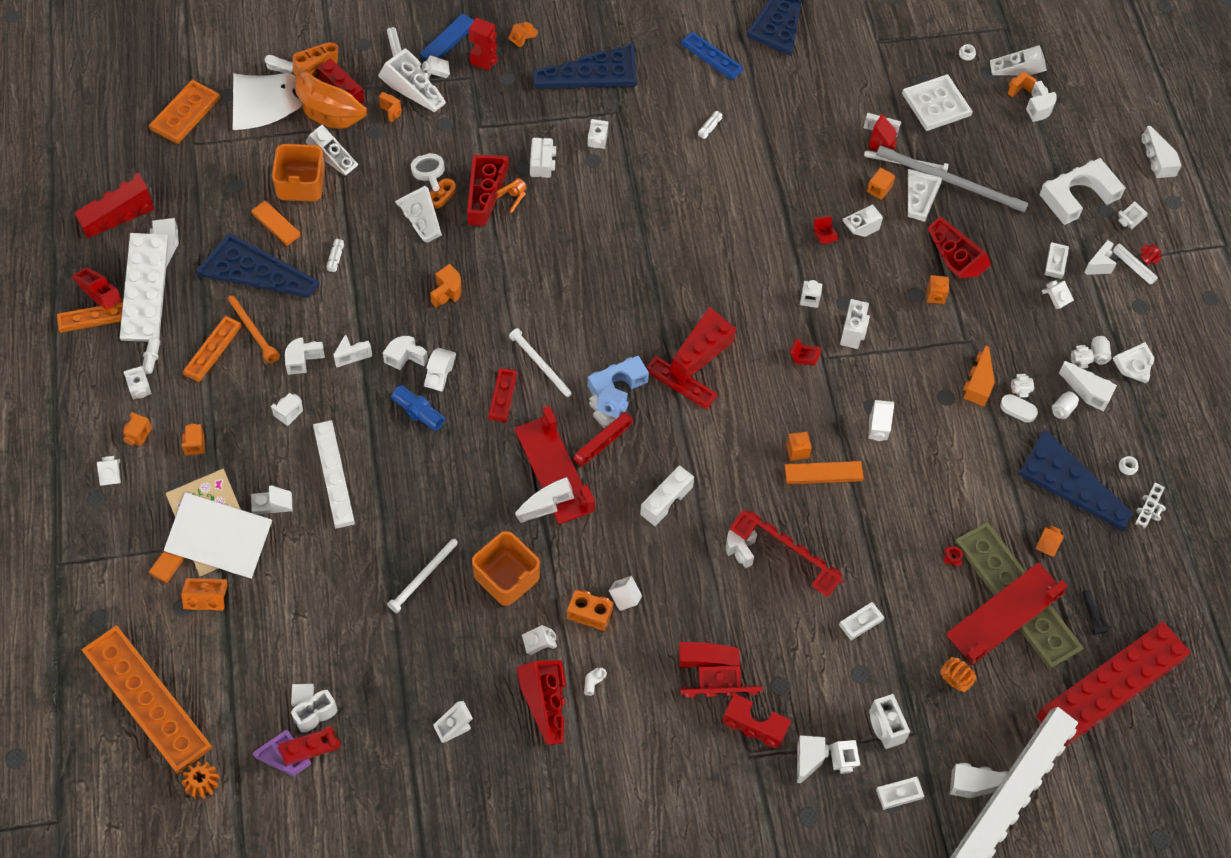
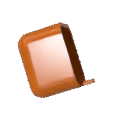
[272,144,325,202]
[472,531,540,606]

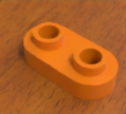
[429,178,456,209]

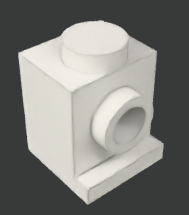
[588,119,608,149]
[800,280,822,308]
[124,366,152,400]
[271,393,303,426]
[829,740,860,774]

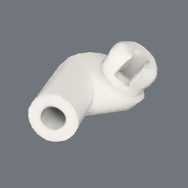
[584,668,607,696]

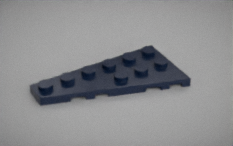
[747,0,802,56]
[534,42,637,88]
[196,233,319,298]
[1018,429,1133,531]

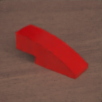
[72,267,122,310]
[678,642,740,667]

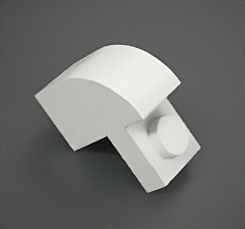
[1026,81,1056,122]
[383,336,428,370]
[285,337,325,375]
[424,348,456,391]
[726,530,757,569]

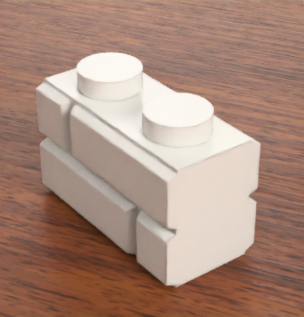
[530,138,556,178]

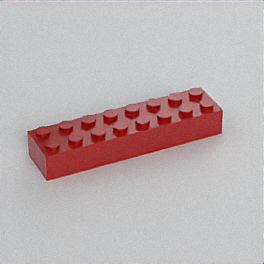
[1036,621,1191,748]

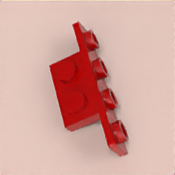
[679,665,763,698]

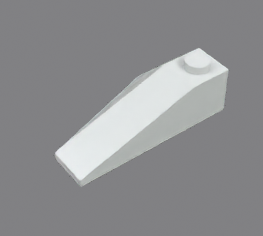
[378,48,446,112]

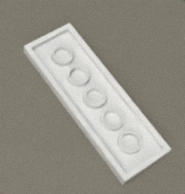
[120,233,169,342]

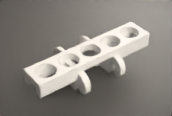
[1135,483,1166,529]

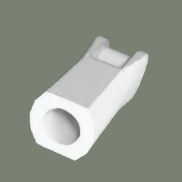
[265,55,294,75]

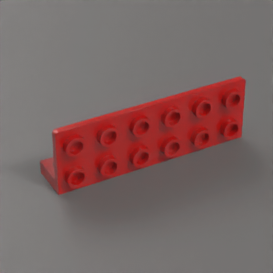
[515,406,595,525]
[729,510,845,598]
[946,563,1068,665]

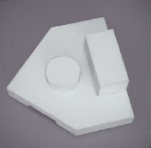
[1113,342,1154,383]

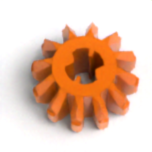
[940,657,977,692]
[182,761,220,799]

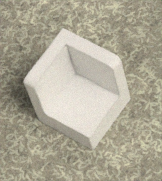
[609,576,642,611]

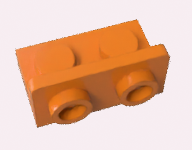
[181,578,227,611]

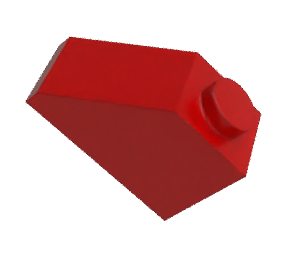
[868,114,898,152]

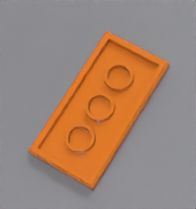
[149,80,221,144]

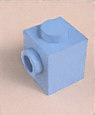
[597,386,628,418]

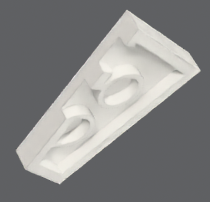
[908,169,942,221]
[395,186,442,243]

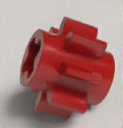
[1139,243,1162,265]

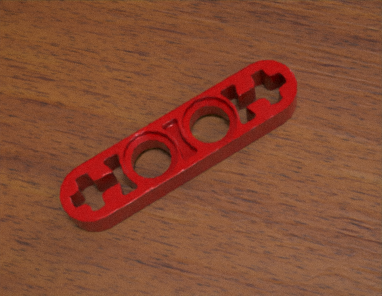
[573,412,633,467]

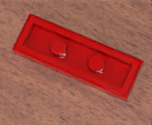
[488,368,518,422]

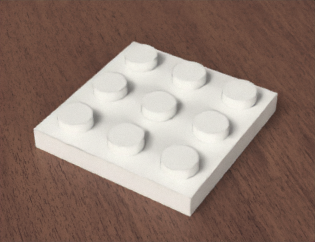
[902,74,973,131]

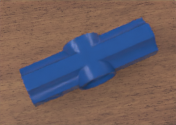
[391,385,445,431]

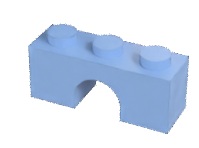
[588,356,649,397]

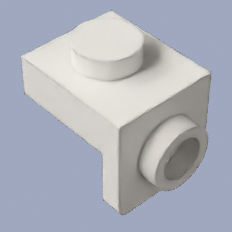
[421,55,450,78]
[1118,202,1148,230]
[1042,280,1074,309]
[97,456,121,486]
[522,625,557,655]

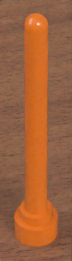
[228,295,280,363]

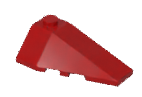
[927,216,991,278]
[517,660,566,745]

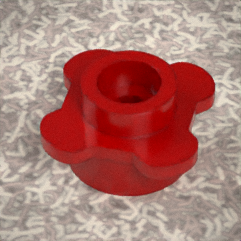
[943,546,964,567]

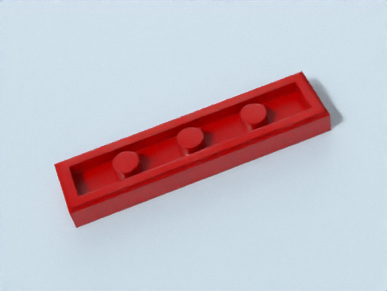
[646,355,718,410]

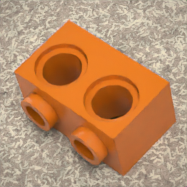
[567,590,613,631]

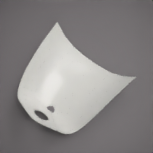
[233,73,302,130]

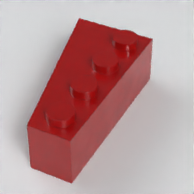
[467,154,509,226]
[74,173,155,238]
[670,307,737,383]

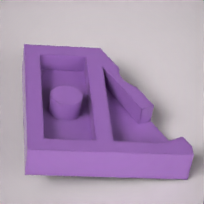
[253,729,311,777]

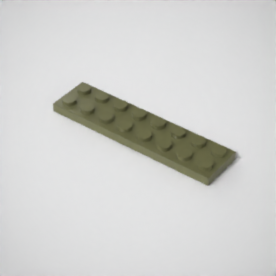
[954,522,1084,670]

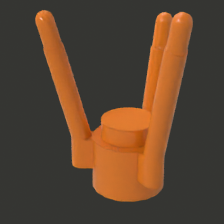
[497,178,526,213]

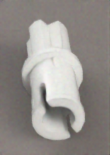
[142,338,161,375]

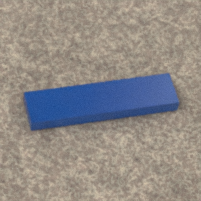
[420,13,474,61]
[681,31,744,80]

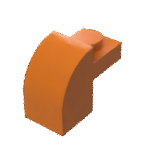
[430,264,462,307]

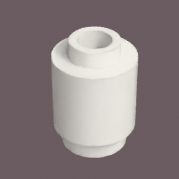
[1091,336,1111,365]
[1052,391,1079,419]

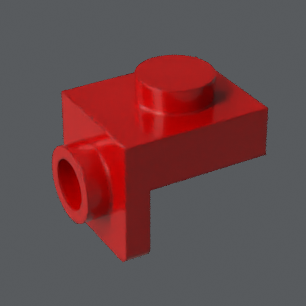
[814,215,838,244]
[790,339,821,366]

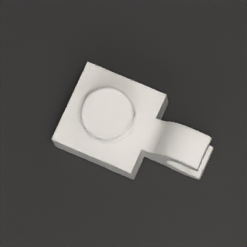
[589,394,620,429]

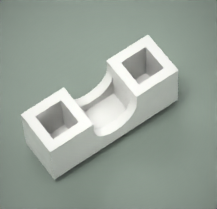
[640,465,694,526]

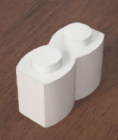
[291,690,338,733]

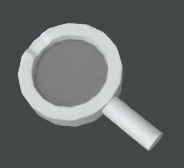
[411,153,445,191]

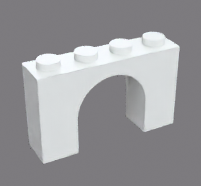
[1040,158,1125,225]

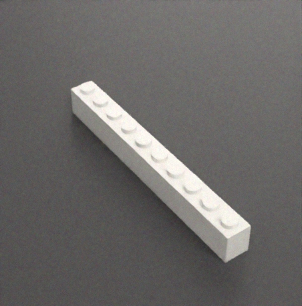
[950,707,1078,858]

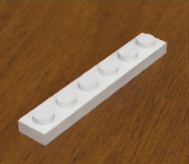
[313,420,355,529]

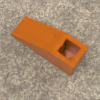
[963,346,995,407]

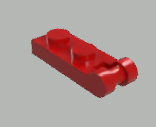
[278,726,341,766]

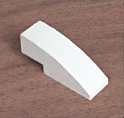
[515,477,574,523]

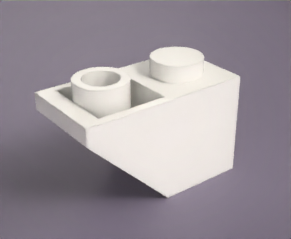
[843,205,883,237]

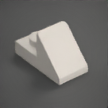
[1084,240,1116,275]
[334,335,372,368]
[251,486,293,515]
[433,701,473,743]

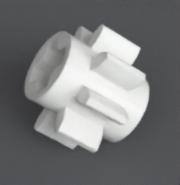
[1071,345,1094,368]
[1011,374,1034,398]

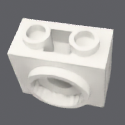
[840,299,870,349]
[869,694,910,749]

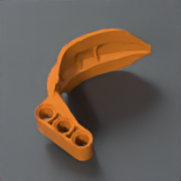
[293,42,367,129]

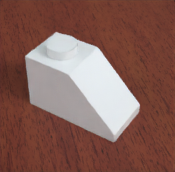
[868,400,894,441]
[797,736,829,783]

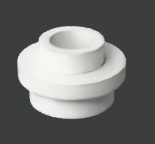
[959,44,976,60]
[1119,456,1138,475]

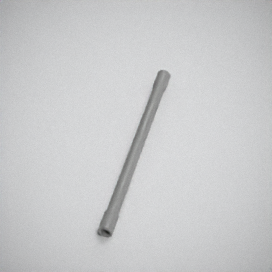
[876,145,1029,213]

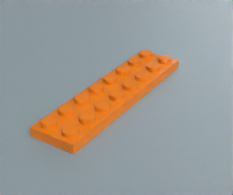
[82,625,213,775]

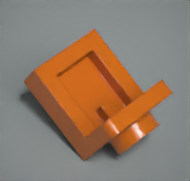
[509,22,538,47]
[1008,71,1037,97]
[379,92,402,122]
[1035,525,1064,557]

